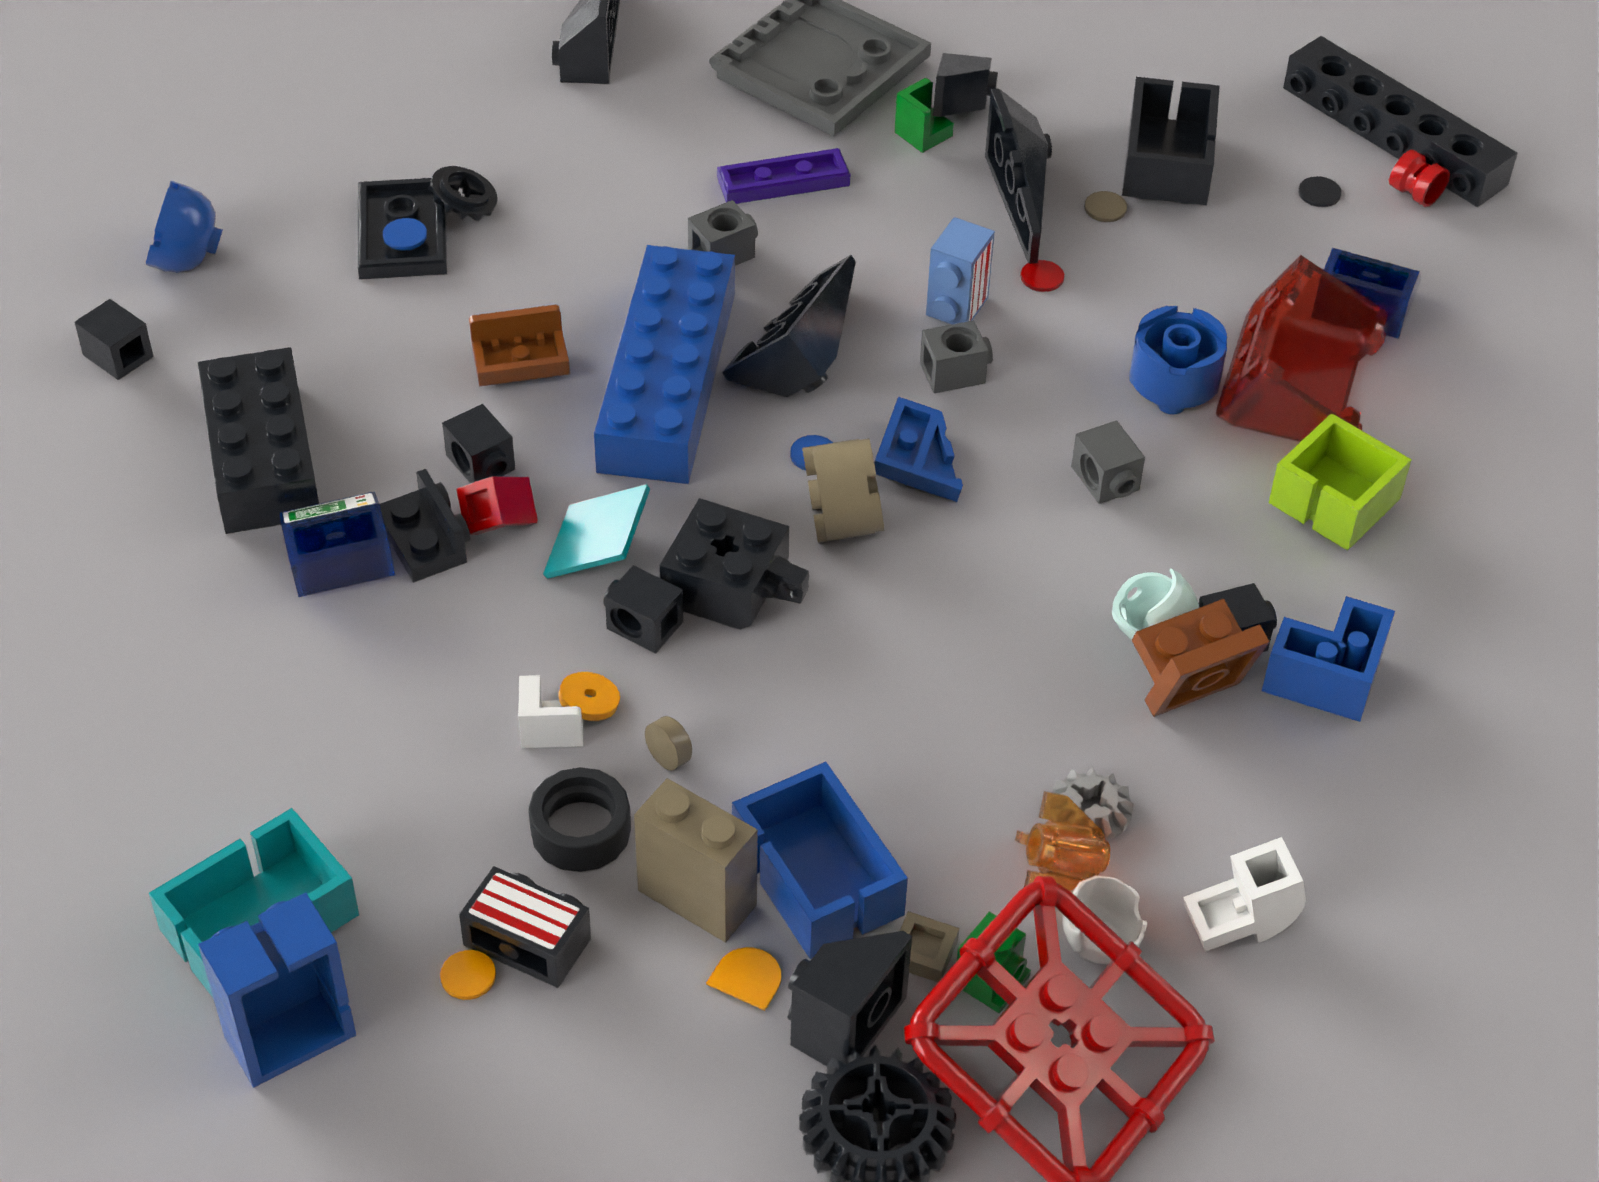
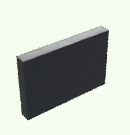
[358,178,447,280]

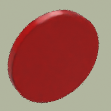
[1021,260,1064,292]

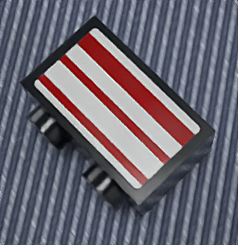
[459,866,591,988]

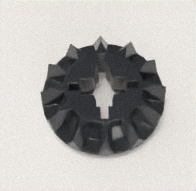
[429,166,498,221]

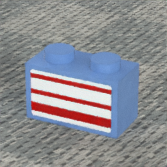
[926,217,995,324]

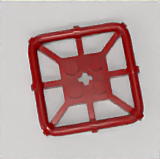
[904,876,1215,1182]

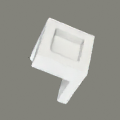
[518,675,584,748]

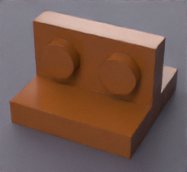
[1132,599,1270,717]

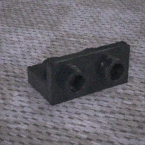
[374,469,470,583]

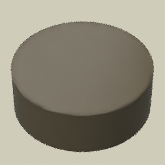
[645,716,692,771]

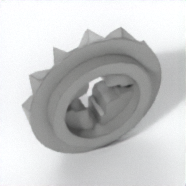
[1048,767,1134,842]

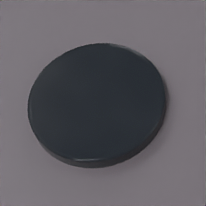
[1298,176,1341,207]

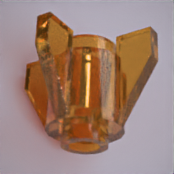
[1015,791,1110,891]

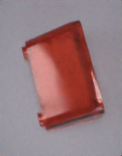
[1215,255,1388,442]

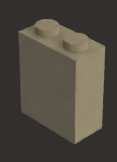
[634,778,758,943]

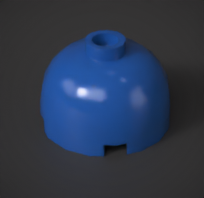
[146,181,223,273]

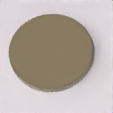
[1084,191,1127,222]

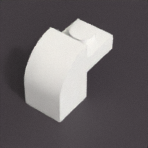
[1183,837,1306,952]

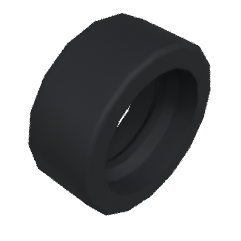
[528,767,631,872]

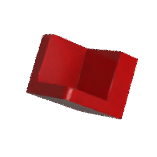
[456,476,538,535]

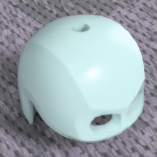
[1112,568,1199,641]

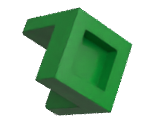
[895,78,954,153]

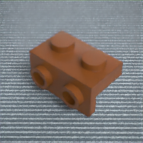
[469,304,570,387]

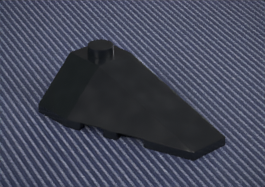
[552,0,620,84]
[985,89,1052,264]
[722,255,856,397]

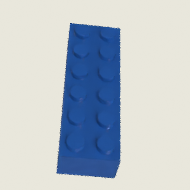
[594,245,735,484]

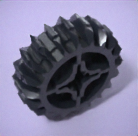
[799,1044,957,1182]

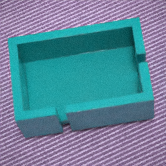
[149,808,359,997]

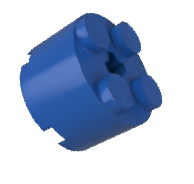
[1129,306,1227,414]

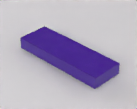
[717,148,850,204]

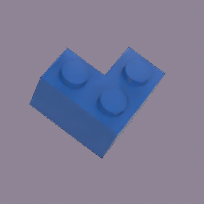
[1262,596,1395,722]

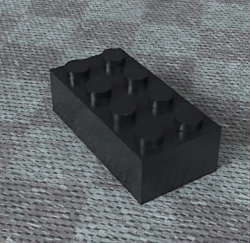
[198,347,322,534]

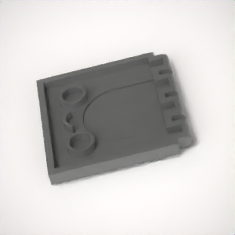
[709,0,931,136]

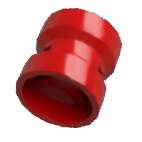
[1389,149,1450,207]

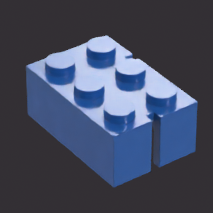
[732,762,908,959]
[198,892,357,1088]

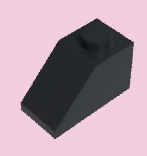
[933,53,998,117]

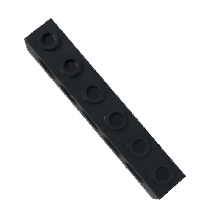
[1283,36,1518,207]

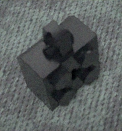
[659,498,809,630]

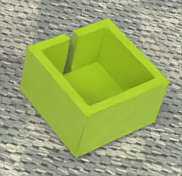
[1268,413,1412,551]

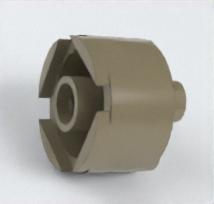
[802,438,884,543]

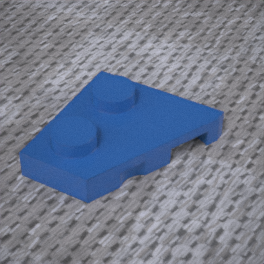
[874,396,963,502]

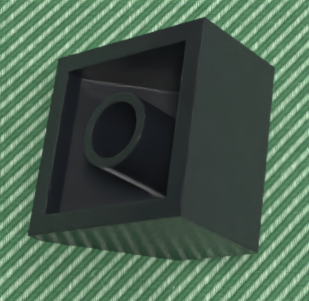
[788,931,912,1066]

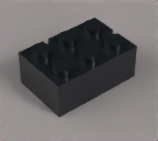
[1122,77,1220,205]

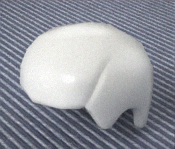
[1062,875,1147,964]

